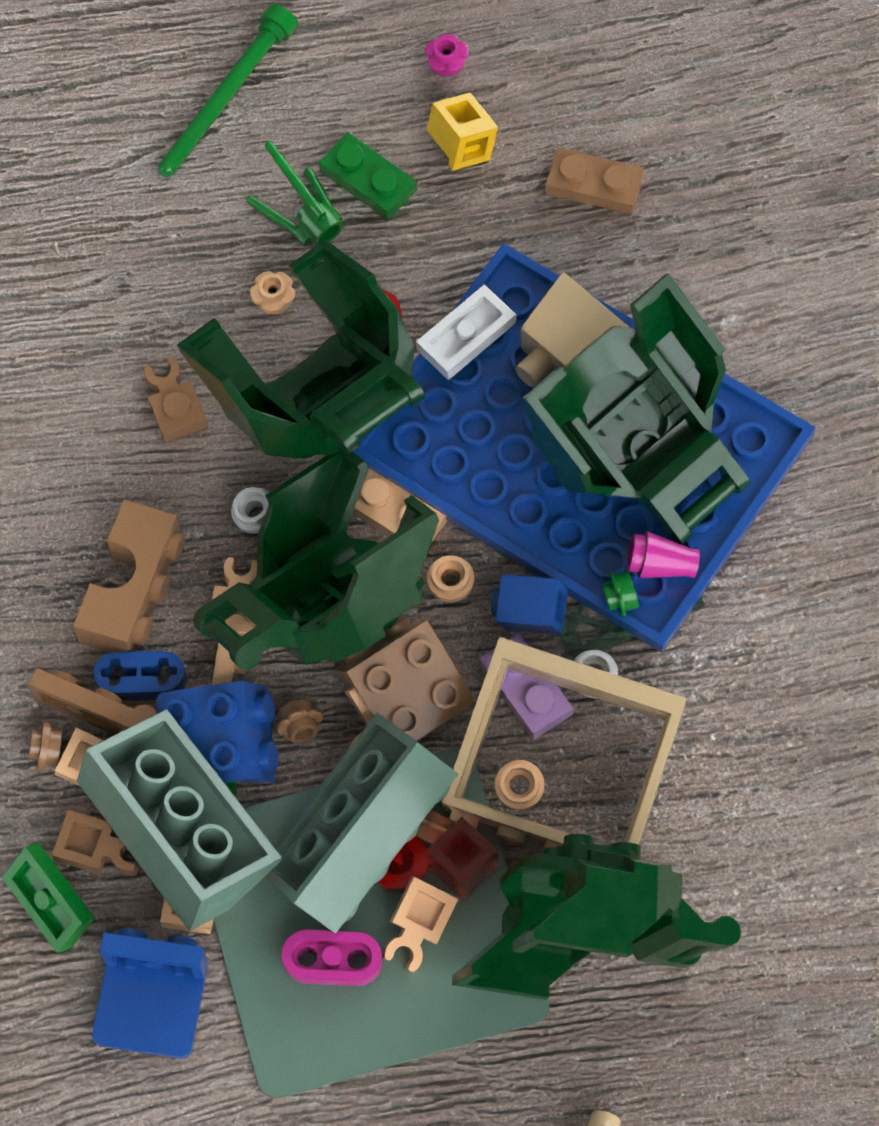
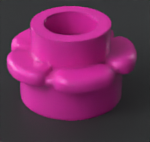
[425,34,469,77]

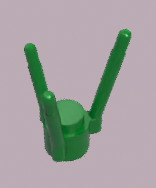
[246,141,344,246]

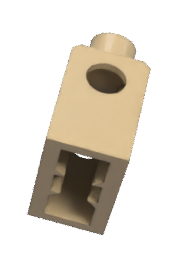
[515,272,629,388]

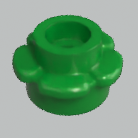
[602,571,639,617]

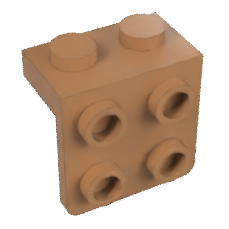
[334,616,473,741]

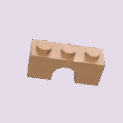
[73,499,185,653]

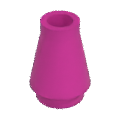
[626,531,700,578]

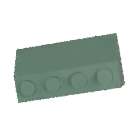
[77,709,282,931]
[265,712,458,934]

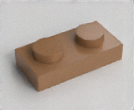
[545,147,644,214]

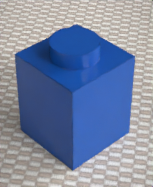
[491,574,568,636]

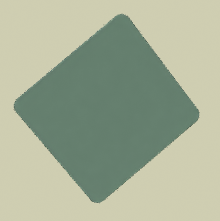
[214,748,549,1099]

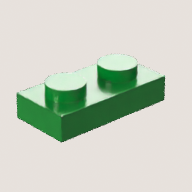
[319,132,417,221]
[1,843,95,954]

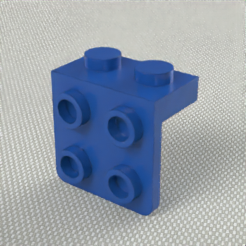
[156,680,279,785]
[92,928,209,1059]

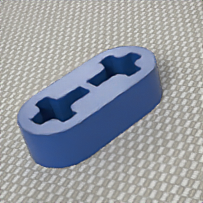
[93,651,187,701]

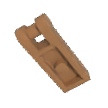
[28,668,157,735]

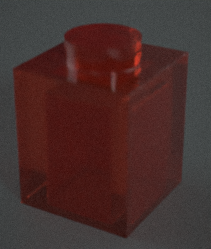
[426,817,498,902]

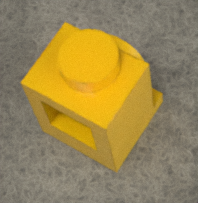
[427,93,498,171]

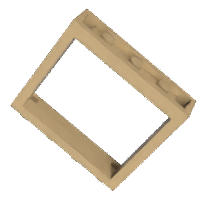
[442,637,687,849]

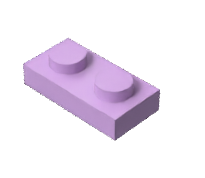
[479,633,574,740]

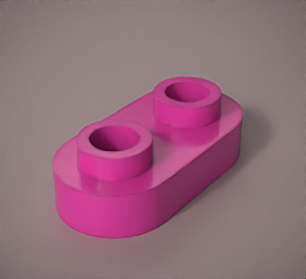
[281,930,383,986]

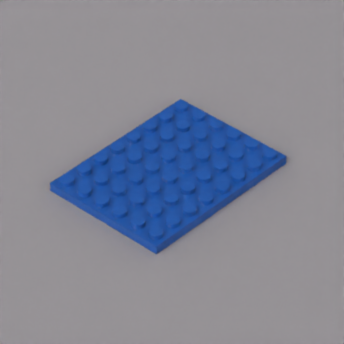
[352,243,816,653]

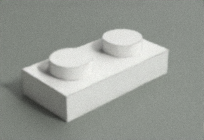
[416,284,516,380]

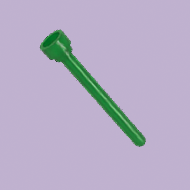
[158,3,298,177]

